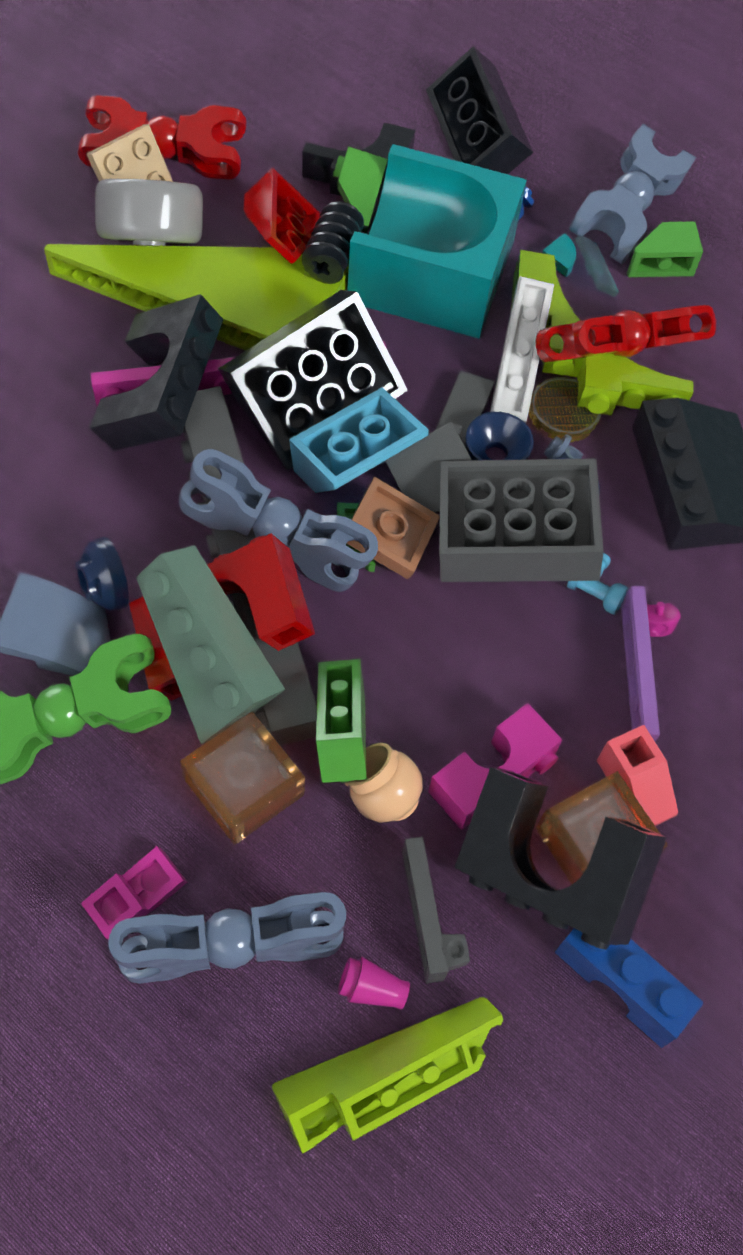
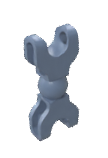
[568,124,696,265]
[179,449,378,592]
[108,892,346,984]

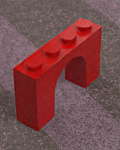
[129,533,315,701]

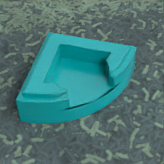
[542,233,576,277]

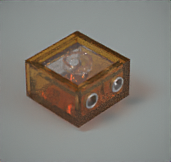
[180,712,305,846]
[536,771,669,884]

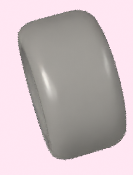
[95,179,203,246]

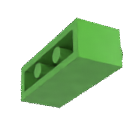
[316,659,367,783]

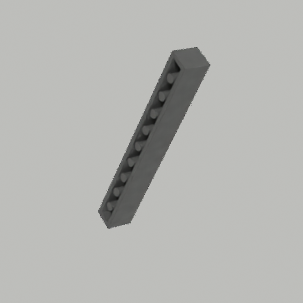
[180,386,317,748]

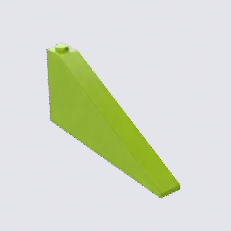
[44,244,349,351]

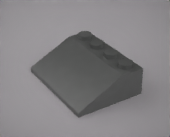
[439,458,603,582]

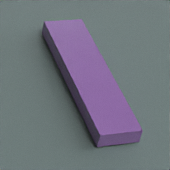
[621,586,660,741]

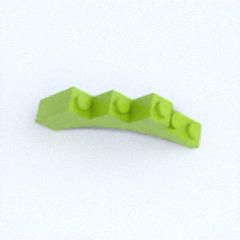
[511,250,694,416]

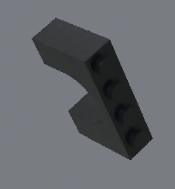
[89,294,223,451]
[454,767,667,950]

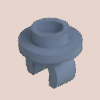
[543,434,583,459]

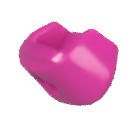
[647,602,681,637]

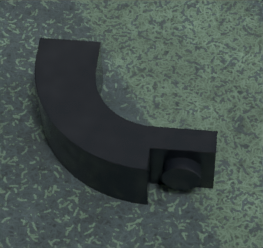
[302,122,416,196]

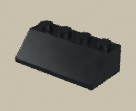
[426,46,533,174]

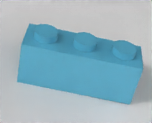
[289,388,429,493]

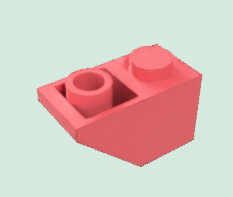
[596,725,678,829]

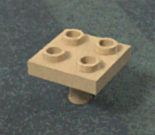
[87,125,173,182]

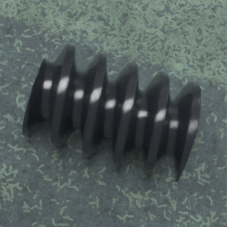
[302,202,364,284]

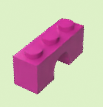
[428,703,562,830]

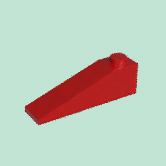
[243,167,320,264]

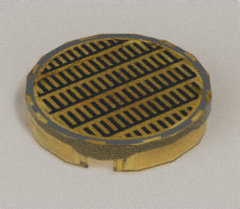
[529,377,602,442]

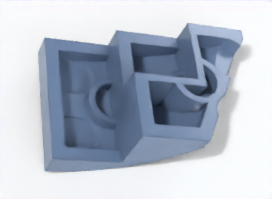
[0,572,111,676]

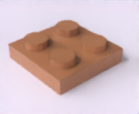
[347,477,440,579]

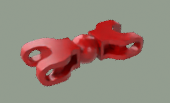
[77,95,247,179]
[536,305,716,362]

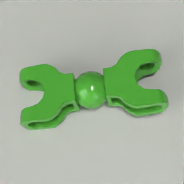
[0,634,171,785]

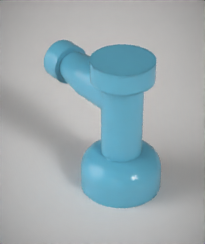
[567,553,629,615]

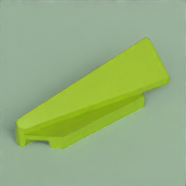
[272,997,503,1154]

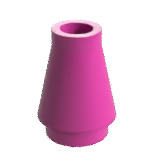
[338,957,410,1010]

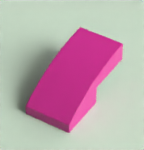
[81,846,188,940]

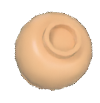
[345,742,423,823]

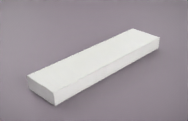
[490,276,554,423]

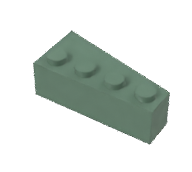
[136,545,285,744]

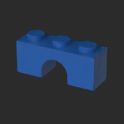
[554,928,704,1048]

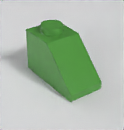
[333,146,388,234]
[627,222,703,277]

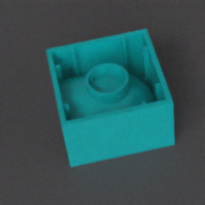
[347,144,527,339]

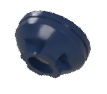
[465,412,534,461]
[75,536,129,611]

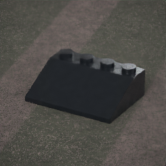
[218,290,408,471]
[632,398,743,551]

